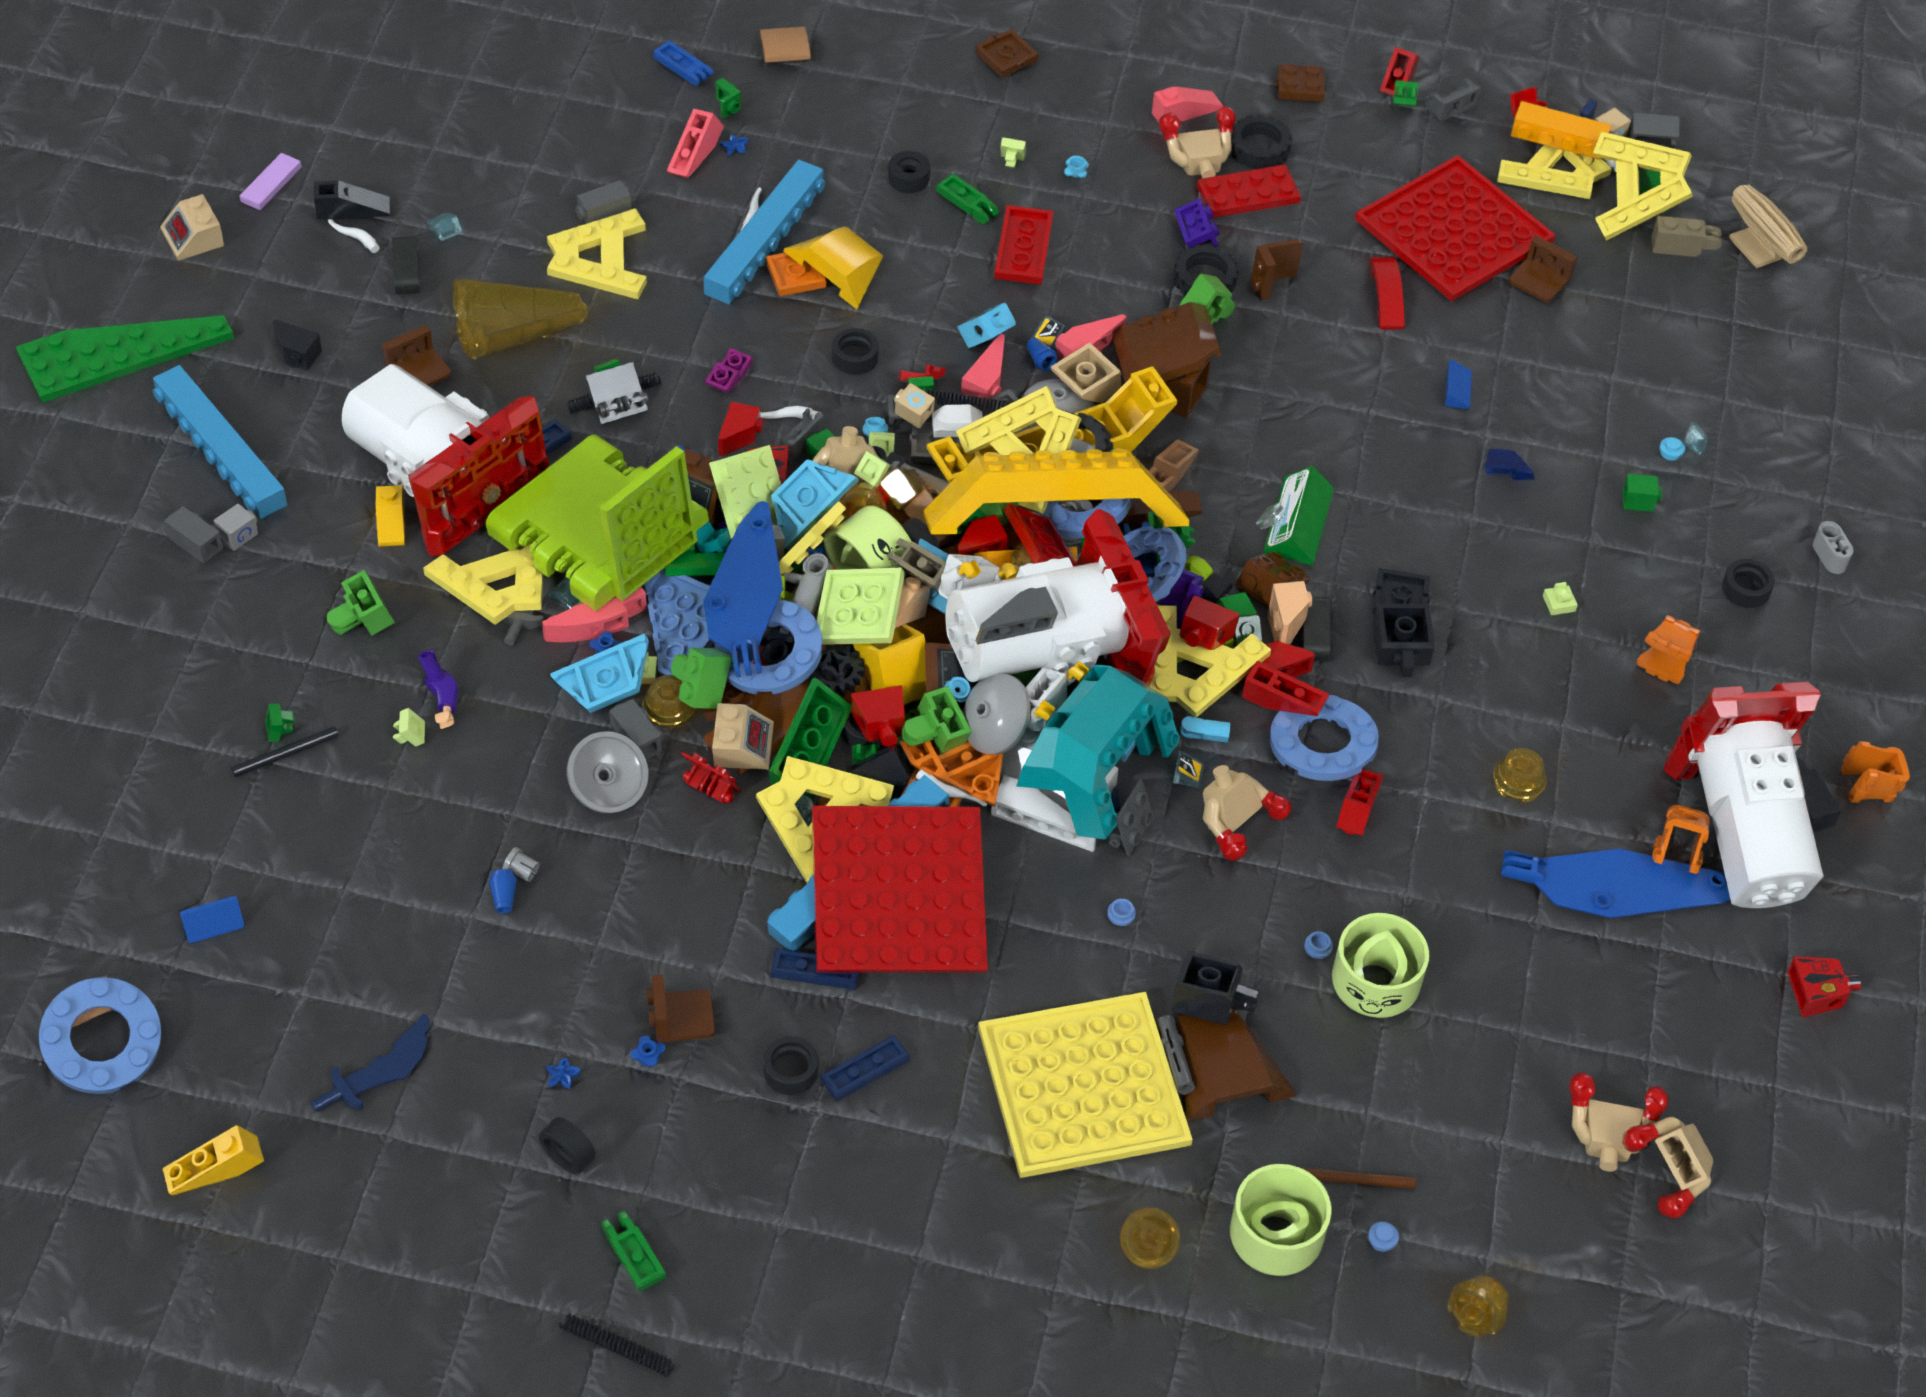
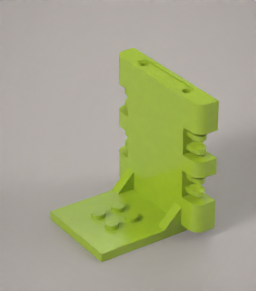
[486,434,709,611]

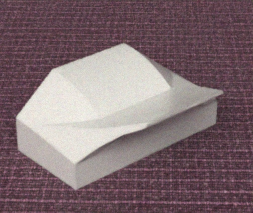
[932,404,983,437]

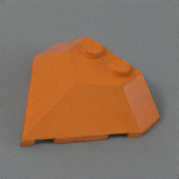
[899,740,1004,807]

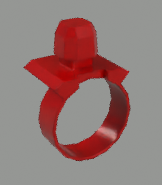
[1510,87,1548,116]

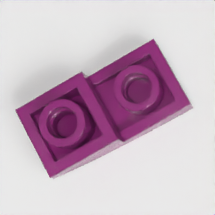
[705,348,753,393]

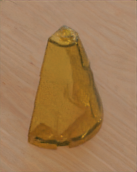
[453,279,588,358]

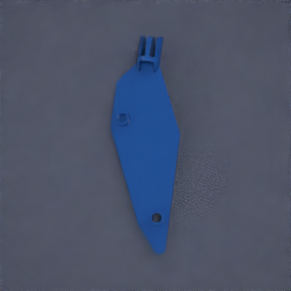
[703,501,783,677]
[1501,848,1731,918]

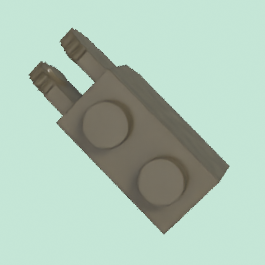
[1651,216,1722,257]
[887,538,946,593]

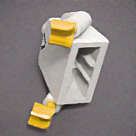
[938,554,1019,612]
[1025,661,1090,732]

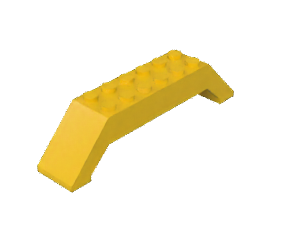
[927,366,1177,484]
[923,448,1189,535]

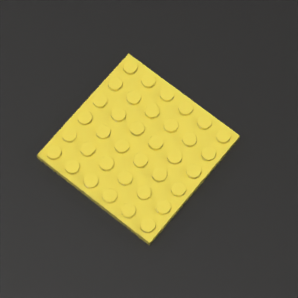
[978,992,1192,1178]

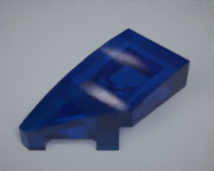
[1485,449,1535,480]

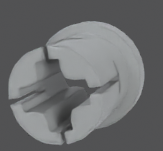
[502,847,540,882]

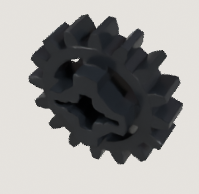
[807,644,865,697]

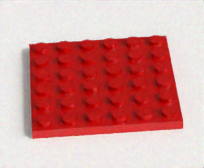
[1355,155,1556,302]
[812,806,988,973]

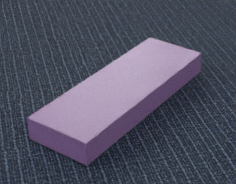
[239,153,302,210]

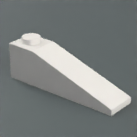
[991,775,1096,852]

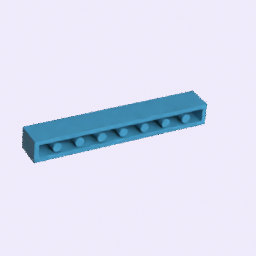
[704,159,825,305]
[153,365,287,519]
[767,774,949,951]

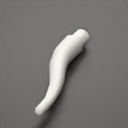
[740,187,762,231]
[328,219,380,253]
[760,406,821,420]
[916,769,987,806]

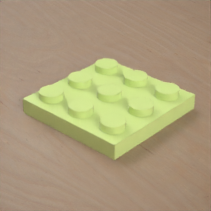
[709,445,781,538]
[817,568,905,645]

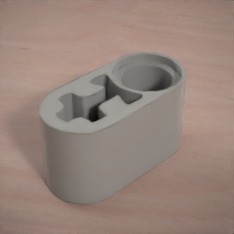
[1813,521,1854,574]

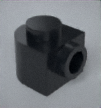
[1201,573,1233,604]

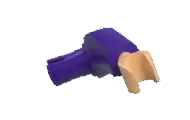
[418,650,459,729]

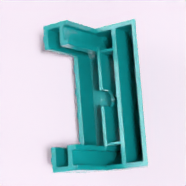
[1016,665,1179,839]

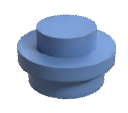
[1107,899,1136,926]
[1304,931,1333,959]
[1368,1222,1399,1252]

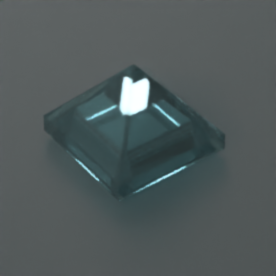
[1684,421,1708,456]

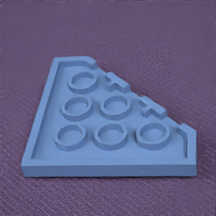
[644,569,714,685]

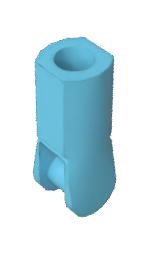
[1180,716,1230,743]

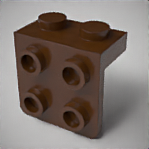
[1509,235,1578,303]
[1251,239,1303,300]
[382,325,451,387]
[1235,552,1310,607]
[646,975,715,1043]

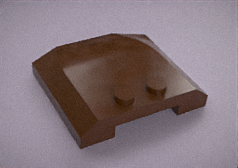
[1113,302,1222,383]

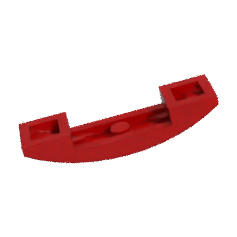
[1370,257,1404,330]

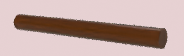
[1301,1168,1416,1189]

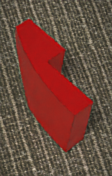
[898,365,946,381]

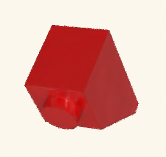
[1380,47,1420,95]
[718,402,764,456]
[957,514,1008,556]
[1262,641,1315,678]

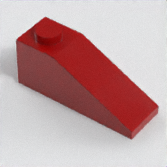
[1242,661,1329,716]
[1336,768,1384,836]

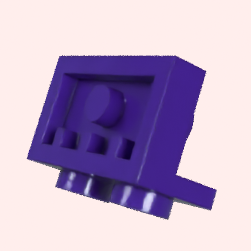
[1174,198,1220,248]
[1160,569,1204,630]

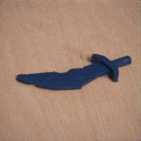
[310,1014,429,1112]

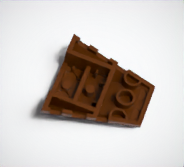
[1177,1009,1297,1122]

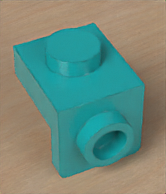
[695,521,732,553]

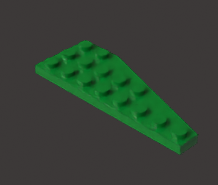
[16,315,234,403]

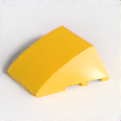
[784,227,883,309]

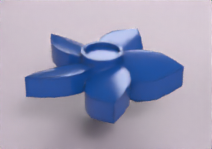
[720,134,748,155]
[546,1058,581,1089]

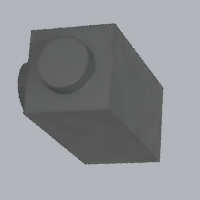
[575,180,632,224]
[164,506,223,564]
[609,699,663,759]

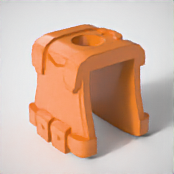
[1637,615,1701,684]
[1841,741,1910,803]
[1652,805,1710,874]

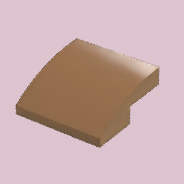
[760,26,811,62]

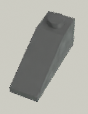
[975,586,1058,645]

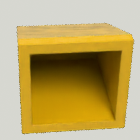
[853,624,926,705]

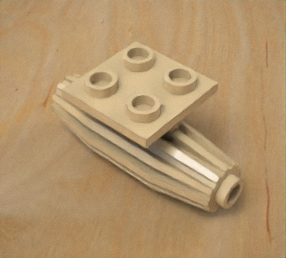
[1729,185,1807,268]

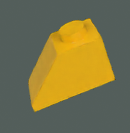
[376,485,405,546]

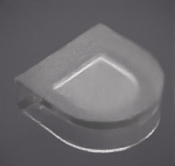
[1256,503,1285,529]

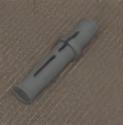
[1156,1015,1195,1095]

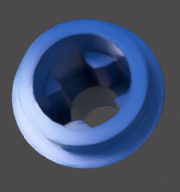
[1027,338,1058,371]
[489,869,517,914]

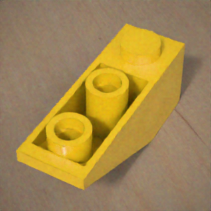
[162,1125,264,1195]

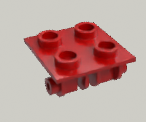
[681,752,741,804]

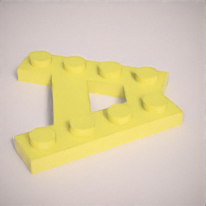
[1593,132,1693,241]
[1497,145,1612,199]
[547,208,647,299]
[956,386,1081,514]
[779,501,846,576]
[423,544,543,625]
[1150,605,1271,718]
[756,756,894,884]

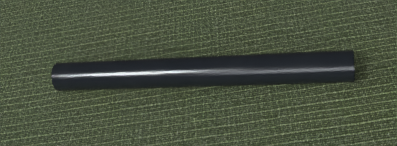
[231,726,339,777]

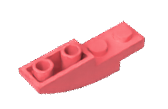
[542,587,647,642]

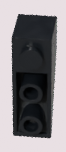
[314,181,390,219]

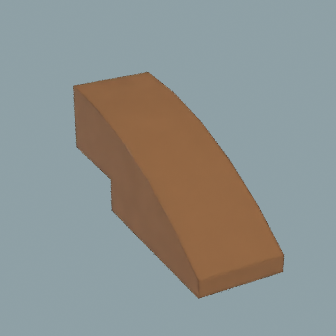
[1148,439,1199,492]

